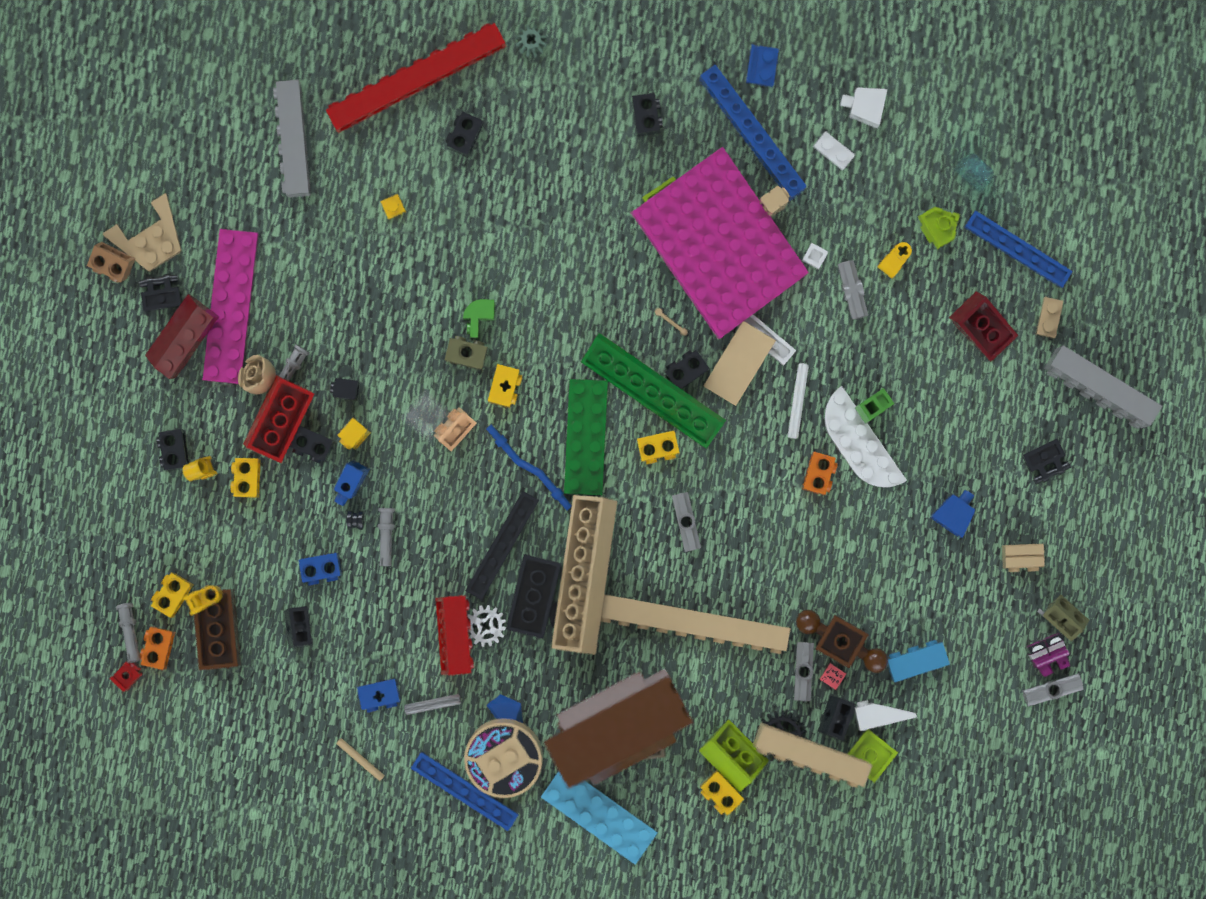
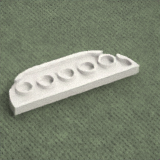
[825,386,907,487]

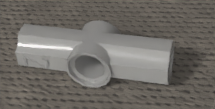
[837,260,868,320]
[672,492,701,552]
[794,642,814,701]
[1022,674,1084,707]

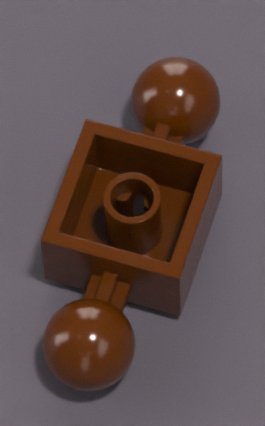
[796,610,888,673]

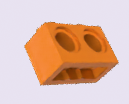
[802,452,838,495]
[140,627,176,670]

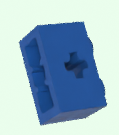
[357,678,401,713]

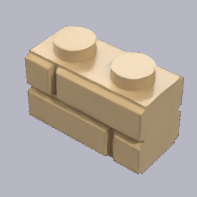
[760,186,790,217]
[1002,544,1045,572]

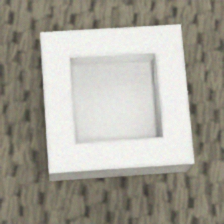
[802,243,828,270]

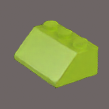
[698,719,769,792]

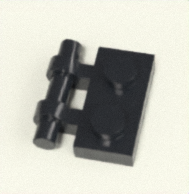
[139,273,182,312]
[1022,439,1071,485]

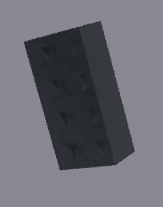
[506,554,562,639]

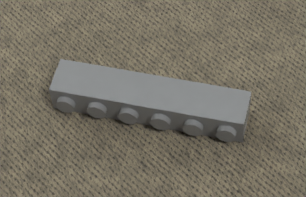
[273,80,311,198]

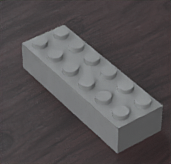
[1044,345,1162,429]

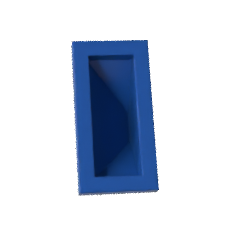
[486,694,523,723]

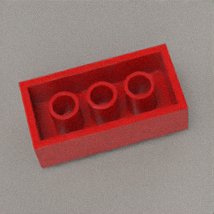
[243,375,314,463]

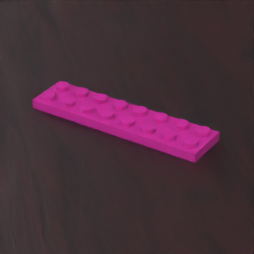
[202,229,258,384]

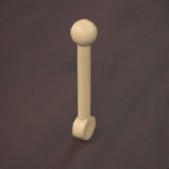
[655,308,688,336]

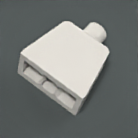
[840,88,887,128]

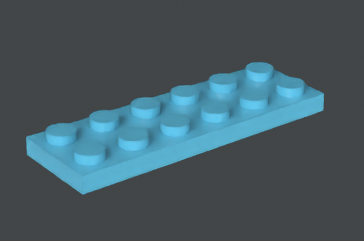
[541,771,658,864]

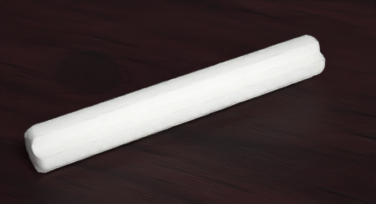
[788,363,809,439]

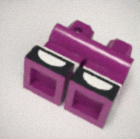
[1025,633,1070,677]

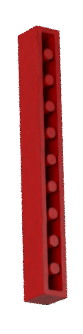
[326,23,506,133]

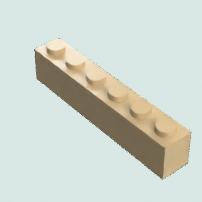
[753,723,872,788]

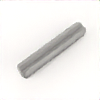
[404,694,461,715]

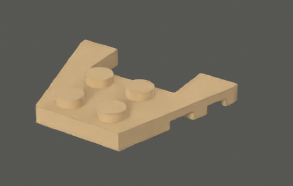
[102,194,182,272]

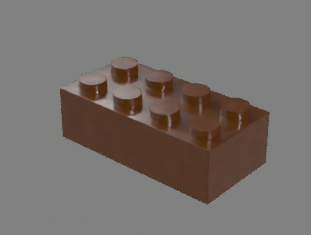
[194,589,241,670]

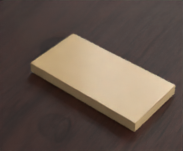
[704,321,776,406]

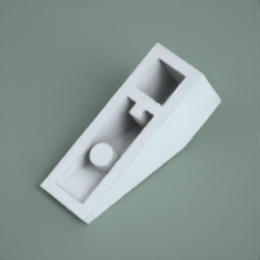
[854,700,917,731]

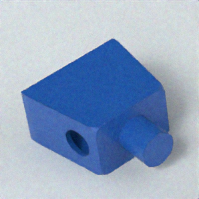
[334,460,370,506]
[930,490,975,538]

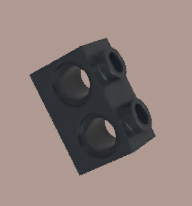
[632,93,663,137]
[445,111,484,158]
[665,350,710,389]
[289,426,335,464]
[156,429,189,471]

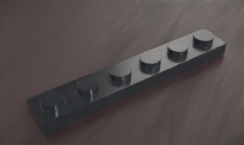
[465,491,539,600]

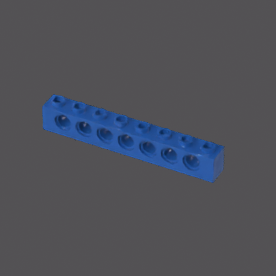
[699,64,807,201]

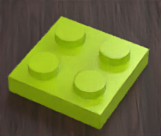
[847,729,898,783]

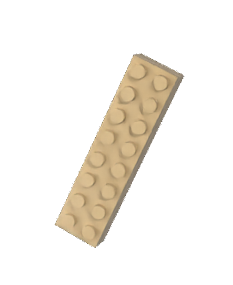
[551,495,617,655]

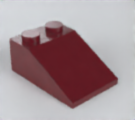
[949,291,1018,362]

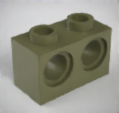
[1042,594,1089,642]

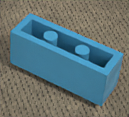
[887,640,950,682]

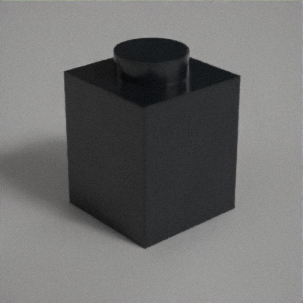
[330,378,360,401]

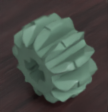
[516,25,547,57]

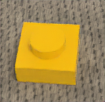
[380,194,406,220]

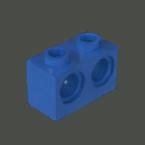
[298,553,342,586]

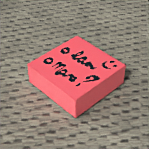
[820,663,846,690]

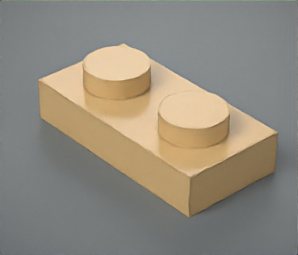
[1036,297,1063,339]

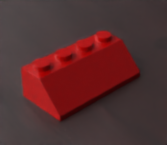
[435,595,474,675]

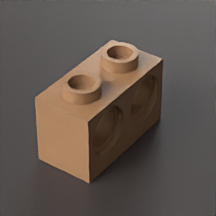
[87,242,136,282]

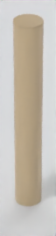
[336,738,385,781]

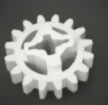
[467,605,506,647]

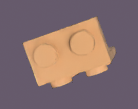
[434,408,477,452]

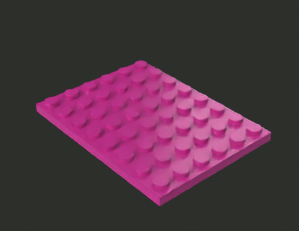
[630,147,809,339]

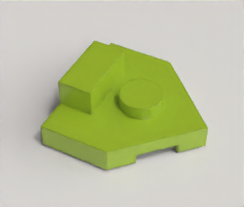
[918,207,960,249]

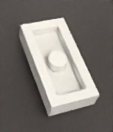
[813,131,855,171]

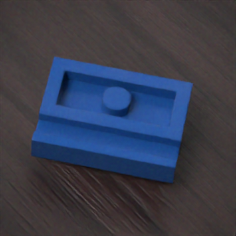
[746,45,779,87]

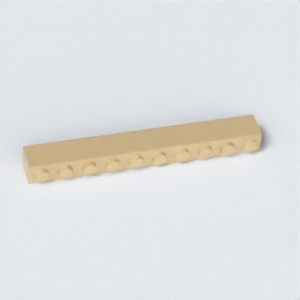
[600,595,790,654]

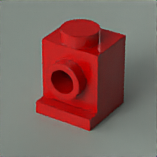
[110,661,143,692]

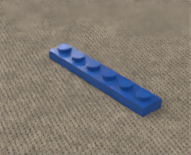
[964,210,1073,288]
[411,752,519,831]

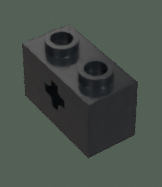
[284,606,312,649]
[817,696,856,741]

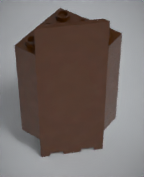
[543,669,693,789]

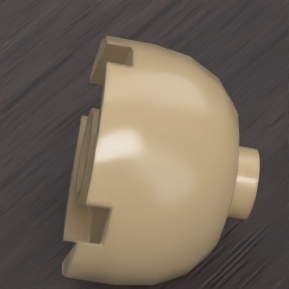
[238,355,276,395]

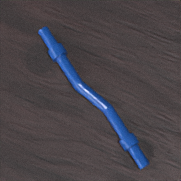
[486,424,572,511]

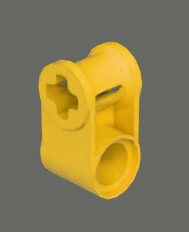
[877,242,912,279]
[182,456,218,481]
[183,585,223,615]

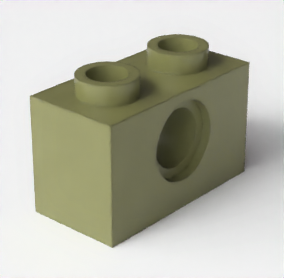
[445,336,488,371]

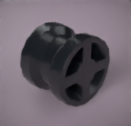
[347,511,364,530]

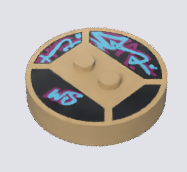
[464,719,543,798]

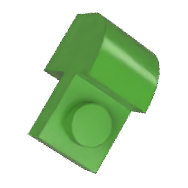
[463,299,495,339]
[855,388,895,424]

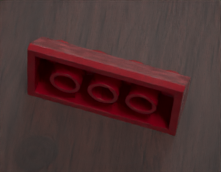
[145,294,219,379]

